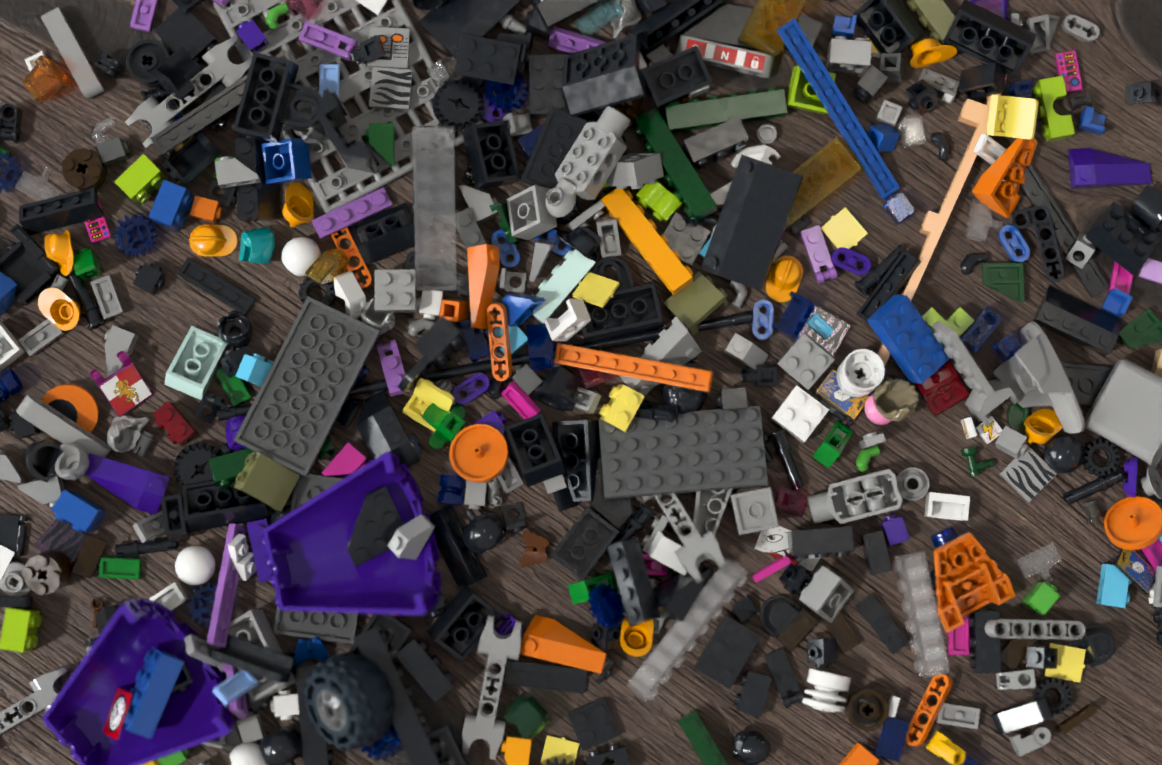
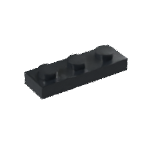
[855,593,909,654]

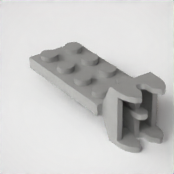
[932,321,1018,427]

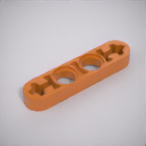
[331,228,373,289]
[486,302,513,381]
[904,673,953,747]

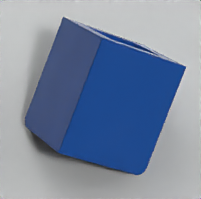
[831,15,857,40]
[1077,106,1106,135]
[867,124,900,152]
[1101,288,1133,317]

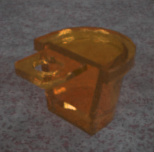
[22,55,72,103]

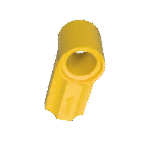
[925,731,966,765]

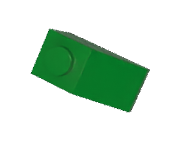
[365,123,395,167]
[73,248,104,281]
[812,421,853,468]
[567,572,617,605]

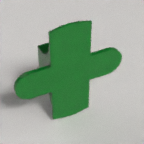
[422,403,466,449]

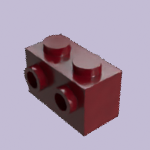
[153,401,198,446]

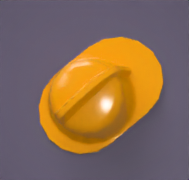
[910,38,957,68]
[282,182,314,228]
[189,225,237,257]
[45,230,74,276]
[766,255,803,302]
[38,287,81,331]
[1024,409,1063,445]
[620,614,654,657]

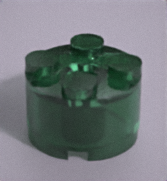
[504,691,552,740]

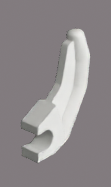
[731,145,781,168]

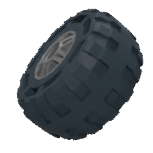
[304,653,394,751]

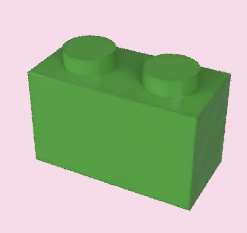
[1021,582,1060,615]

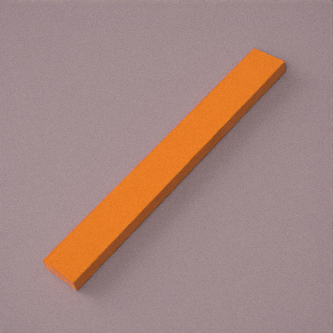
[554,343,713,392]

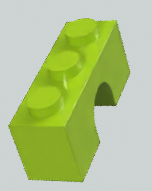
[1033,76,1075,142]

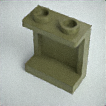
[663,272,728,336]
[234,451,300,511]

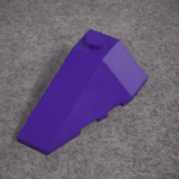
[1068,148,1151,189]
[85,453,169,514]

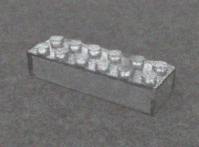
[892,551,950,677]

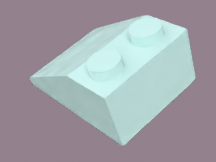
[164,326,227,400]

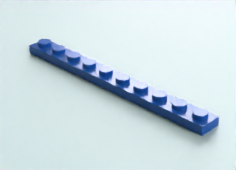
[777,18,900,199]

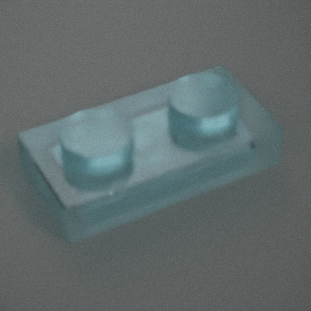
[574,0,618,37]

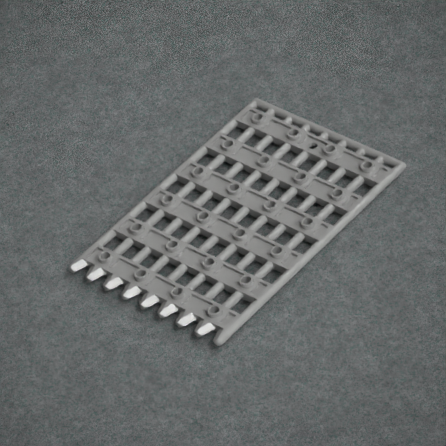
[213,0,464,214]

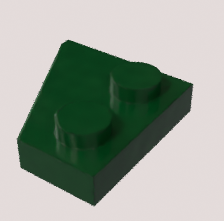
[490,203,525,244]
[982,263,1024,302]
[1118,308,1162,349]

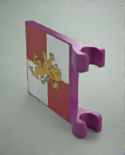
[89,351,152,417]

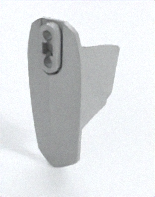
[993,321,1084,433]

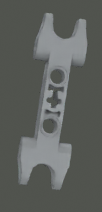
[125,36,252,148]
[641,493,727,583]
[462,615,522,760]
[0,666,69,735]

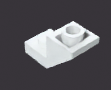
[334,271,366,319]

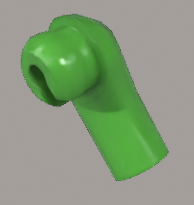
[265,3,289,30]
[856,445,880,472]

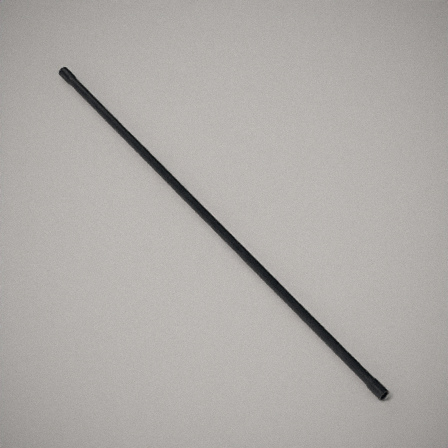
[217,311,752,421]

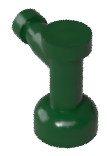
[961,446,993,477]

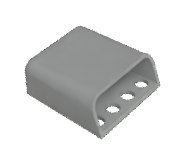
[1084,359,1162,468]

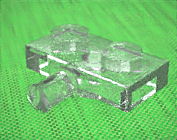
[15,167,60,201]
[965,198,1003,242]
[1015,542,1062,583]

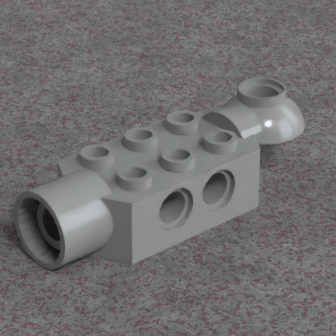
[545,106,631,218]
[807,467,929,524]

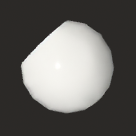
[281,237,321,276]
[175,545,215,586]
[229,742,268,765]

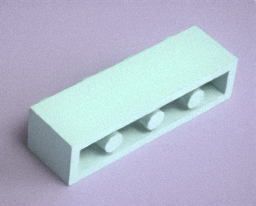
[532,249,596,325]

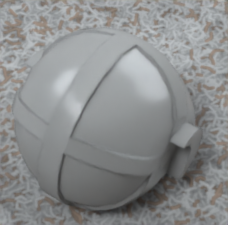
[361,298,395,335]
[55,443,89,480]

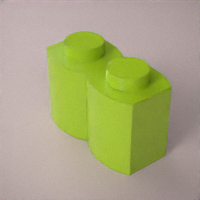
[636,180,682,223]

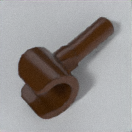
[90,599,105,628]

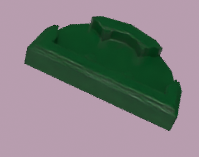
[1006,402,1029,436]

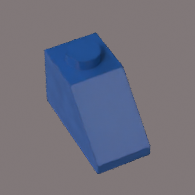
[502,293,546,327]

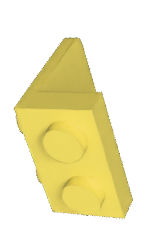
[987,95,1039,140]
[402,378,454,432]
[599,384,645,432]

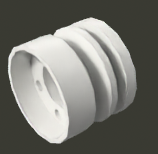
[836,349,885,398]
[802,668,851,713]

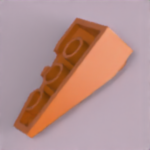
[972,138,1037,218]
[467,244,500,330]
[519,615,607,674]

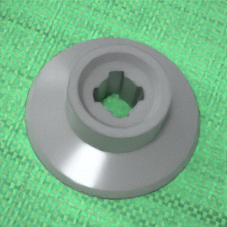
[1141,466,1162,499]
[0,562,31,597]

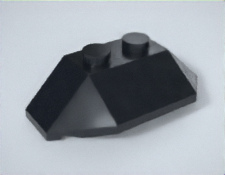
[356,390,421,468]

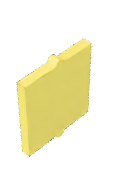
[821,207,868,255]
[572,272,619,308]
[1044,643,1086,683]
[541,735,579,765]

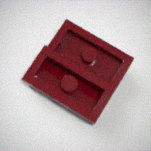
[915,361,969,417]

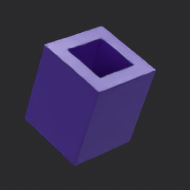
[236,20,269,54]
[880,514,909,546]

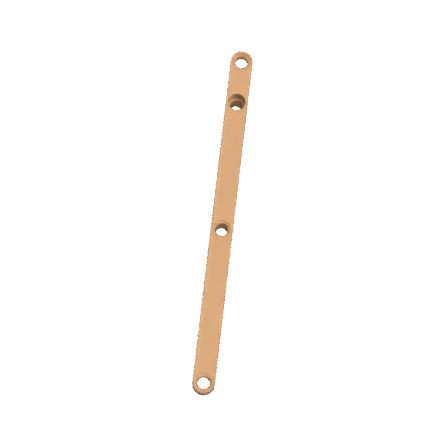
[878,73,1007,365]

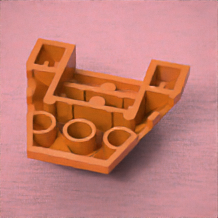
[934,532,1016,633]

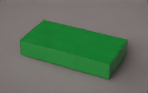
[215,368,252,407]
[99,557,142,580]

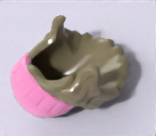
[864,378,919,425]

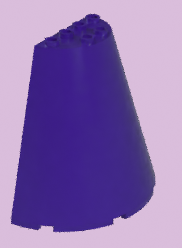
[263,451,441,615]
[42,598,235,765]

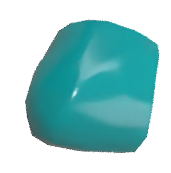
[239,228,276,264]

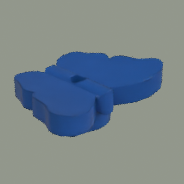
[293,637,330,665]

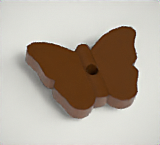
[520,530,549,567]

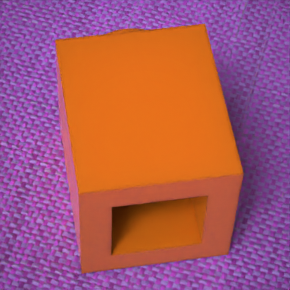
[190,196,223,223]
[439,299,470,322]

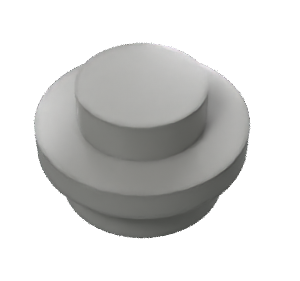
[757,124,777,144]

